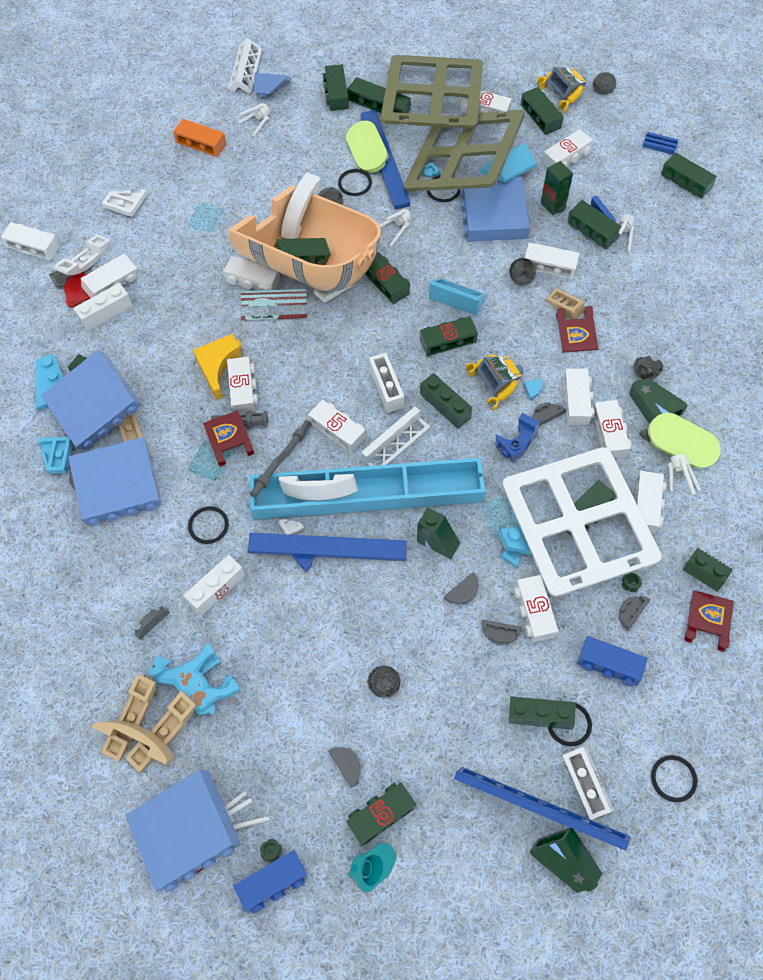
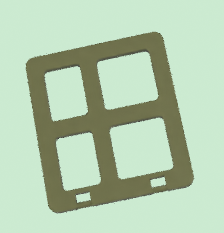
[381,55,483,129]
[404,110,525,191]

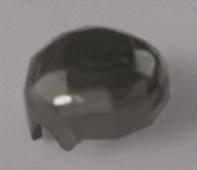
[593,72,617,95]
[318,187,344,205]
[509,257,536,286]
[633,355,664,380]
[367,665,401,698]

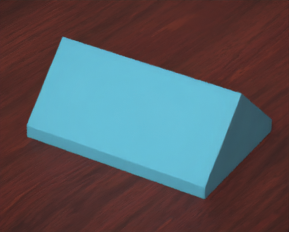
[480,143,537,183]
[429,278,487,315]

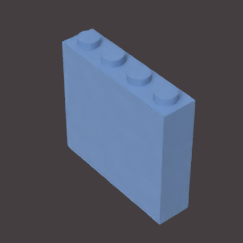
[460,177,530,242]
[41,350,142,450]
[68,437,162,526]
[125,770,241,893]

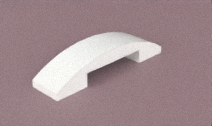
[281,172,322,239]
[53,234,111,275]
[278,474,358,500]

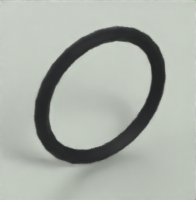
[338,169,372,196]
[427,175,460,202]
[188,506,229,544]
[548,701,592,746]
[651,755,698,802]

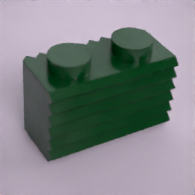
[682,548,733,592]

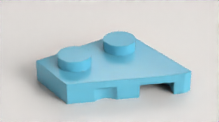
[37,436,73,474]
[498,526,549,555]

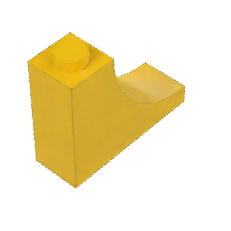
[193,334,243,400]

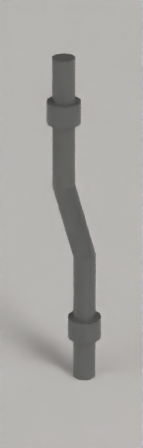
[250,420,311,498]

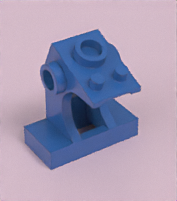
[495,412,539,462]

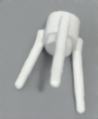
[239,103,270,137]
[379,209,411,247]
[617,214,635,252]
[667,454,701,495]
[225,791,270,829]

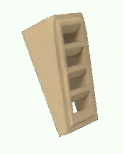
[546,288,585,319]

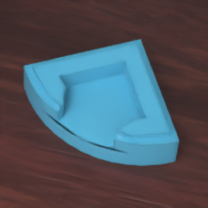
[421,162,441,178]
[524,378,542,400]
[501,550,521,569]

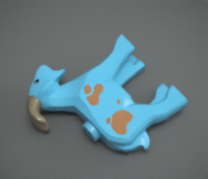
[147,643,241,716]

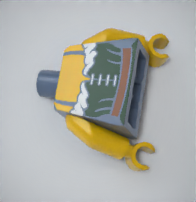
[537,67,587,113]
[466,354,523,411]

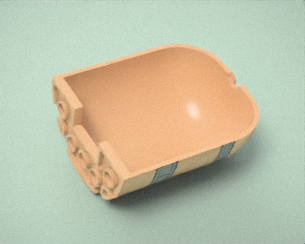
[228,185,381,292]

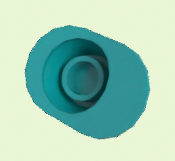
[348,843,396,892]

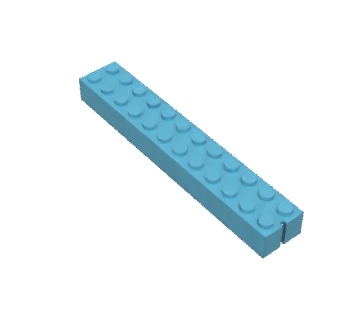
[250,458,485,520]

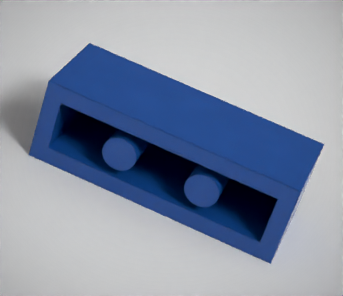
[577,636,648,686]
[233,850,308,914]

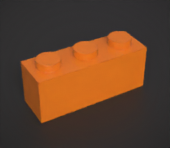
[173,119,226,157]

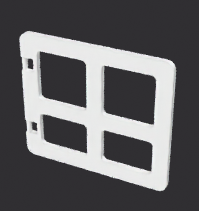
[503,447,662,597]

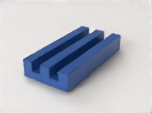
[643,132,679,155]

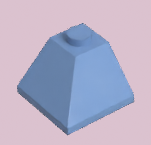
[254,73,291,97]

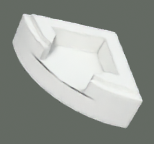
[278,519,305,535]

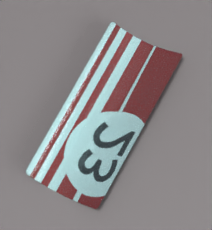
[241,289,307,320]

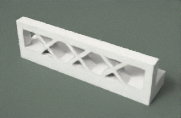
[228,38,262,94]
[361,407,430,466]

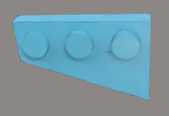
[36,353,64,411]

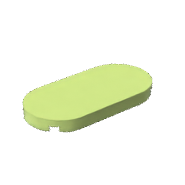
[346,121,388,173]
[648,413,720,468]

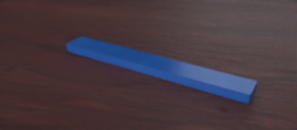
[360,110,410,210]
[248,532,407,561]
[454,767,631,851]

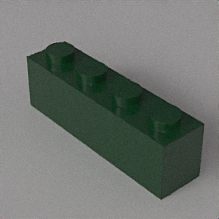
[347,77,411,120]

